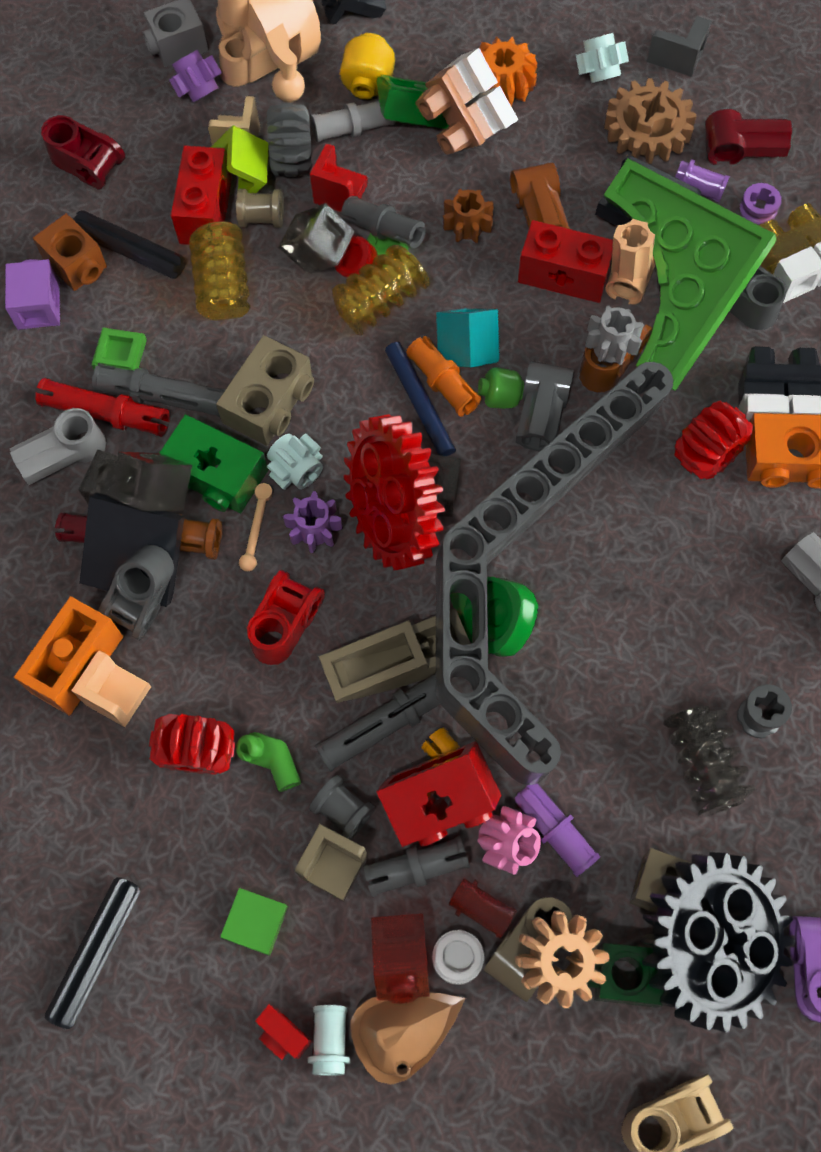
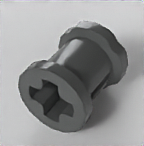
[737,684,792,739]
[309,775,376,840]

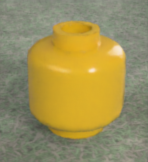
[339,33,395,99]

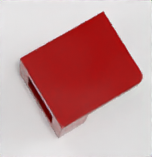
[310,143,368,212]

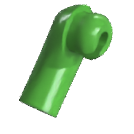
[236,732,301,792]

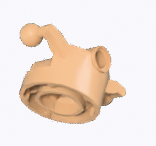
[216,0,321,102]

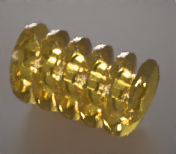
[189,221,251,321]
[332,245,430,336]

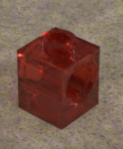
[371,913,430,1004]

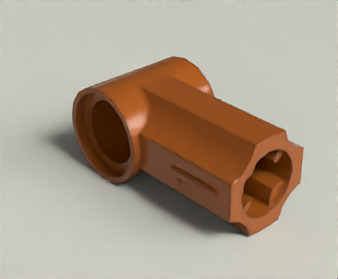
[510,162,569,229]

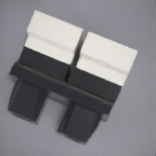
[738,346,821,422]

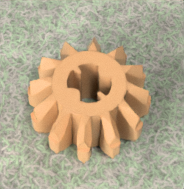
[515,911,610,1008]

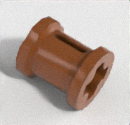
[180,514,222,560]

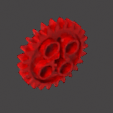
[343,414,445,571]

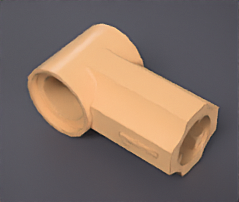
[605,219,656,305]

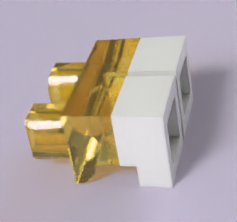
[759,203,821,303]

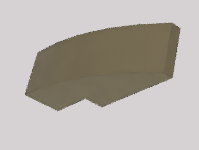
[319,608,471,703]

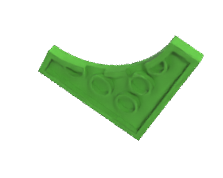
[604,158,777,391]

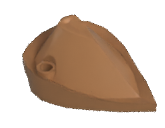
[350,992,466,1085]

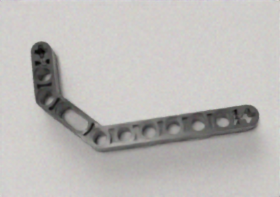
[436,362,673,785]

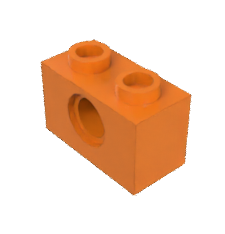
[745,413,821,489]
[13,596,124,716]

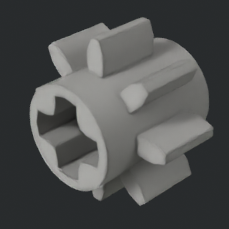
[585,306,644,365]

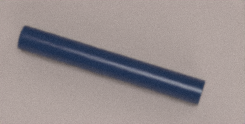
[385,342,456,459]

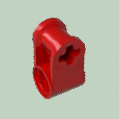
[247,570,325,665]

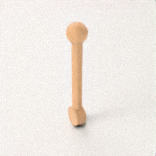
[239,483,273,572]

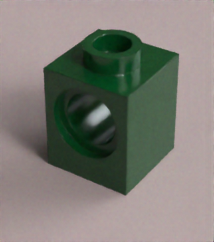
[586,943,665,1008]

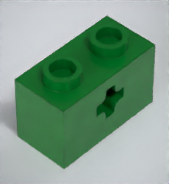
[156,414,268,514]

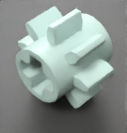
[576,33,629,83]
[267,433,323,490]

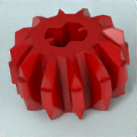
[674,400,753,480]
[149,714,235,775]

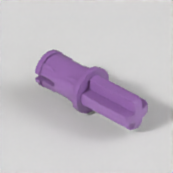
[514,783,601,877]

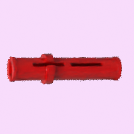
[35,378,170,437]

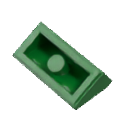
[376,75,449,129]

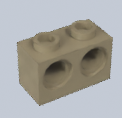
[216,335,314,446]

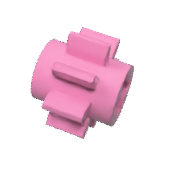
[478,806,541,875]

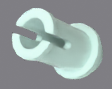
[308,1005,350,1076]

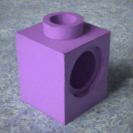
[5,259,60,330]

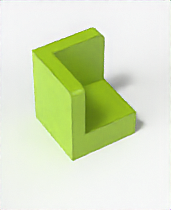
[211,125,268,193]

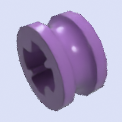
[740,183,781,225]

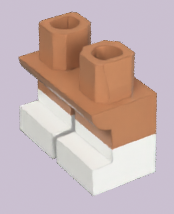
[416,48,518,155]

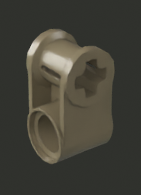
[483,897,573,1002]

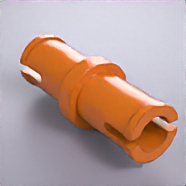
[406,336,481,417]

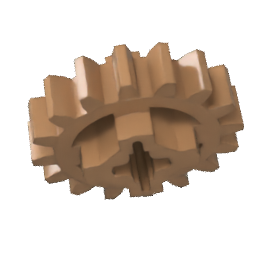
[604,78,696,164]

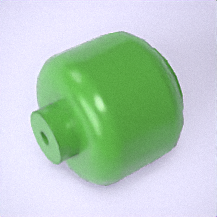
[478,367,524,408]

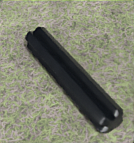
[73,210,186,279]
[45,877,140,1029]

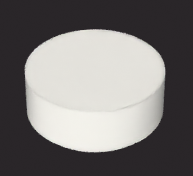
[432,930,484,985]

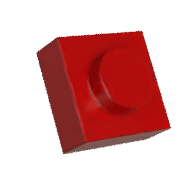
[255,1004,313,1060]

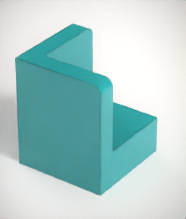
[436,308,500,368]

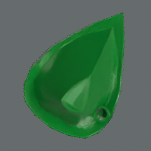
[450,577,538,657]

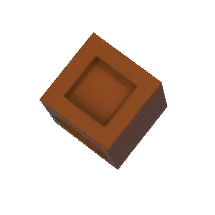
[33,213,107,292]

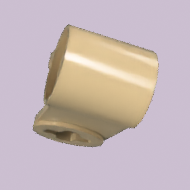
[622,1073,733,1152]

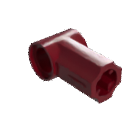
[705,109,792,165]

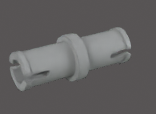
[310,101,395,142]

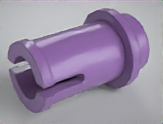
[675,159,730,203]

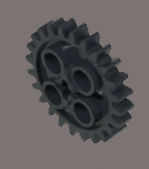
[640,852,795,1032]

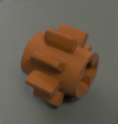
[443,189,494,243]

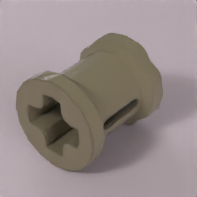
[236,189,284,228]

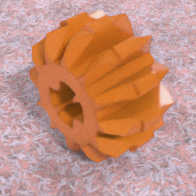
[478,36,537,106]

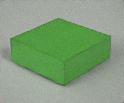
[91,328,147,371]
[220,888,288,956]

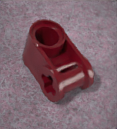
[41,115,125,190]

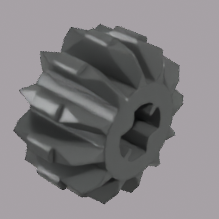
[267,102,312,177]

